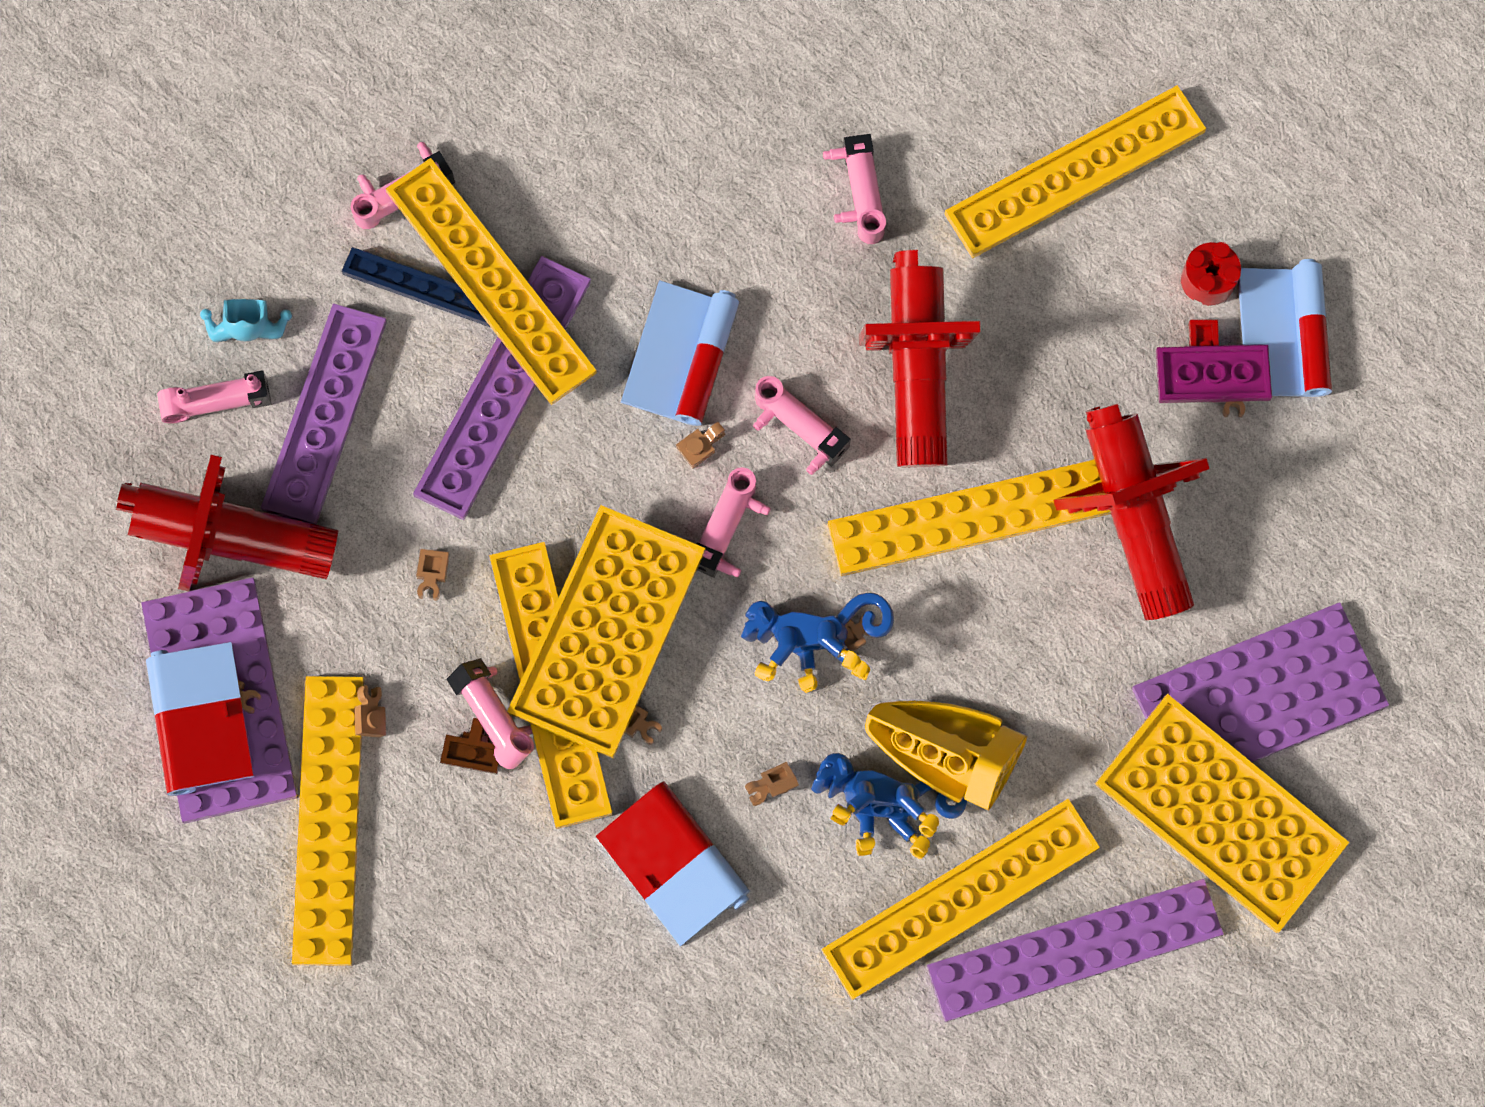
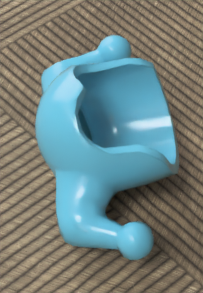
[200,299,292,343]

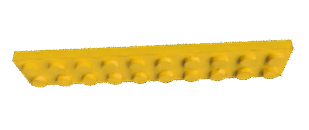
[945,85,1206,259]
[386,158,597,405]
[827,460,1111,577]
[489,542,612,829]
[292,676,364,966]
[821,799,1100,1001]

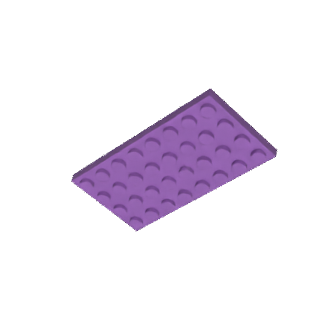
[141,577,298,824]
[1132,602,1389,763]

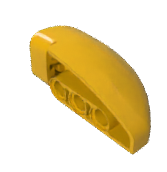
[865,701,1027,810]

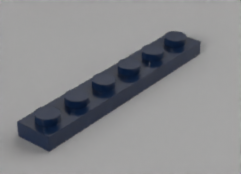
[342,247,490,327]

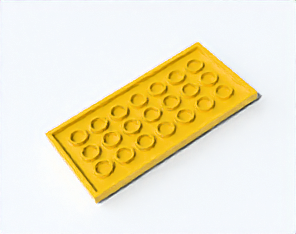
[507,505,706,759]
[1095,694,1349,933]

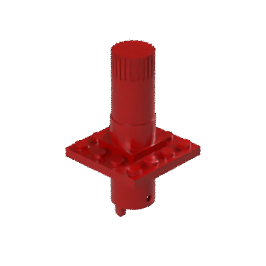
[859,250,980,468]
[1053,404,1210,620]
[116,455,338,591]

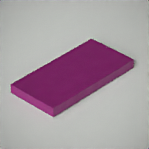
[1156,345,1272,403]

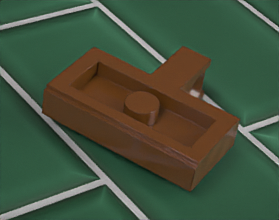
[440,718,500,775]

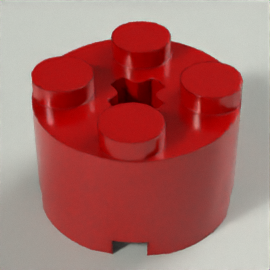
[1181,242,1241,306]

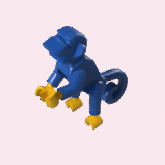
[741,593,894,693]
[811,753,967,859]

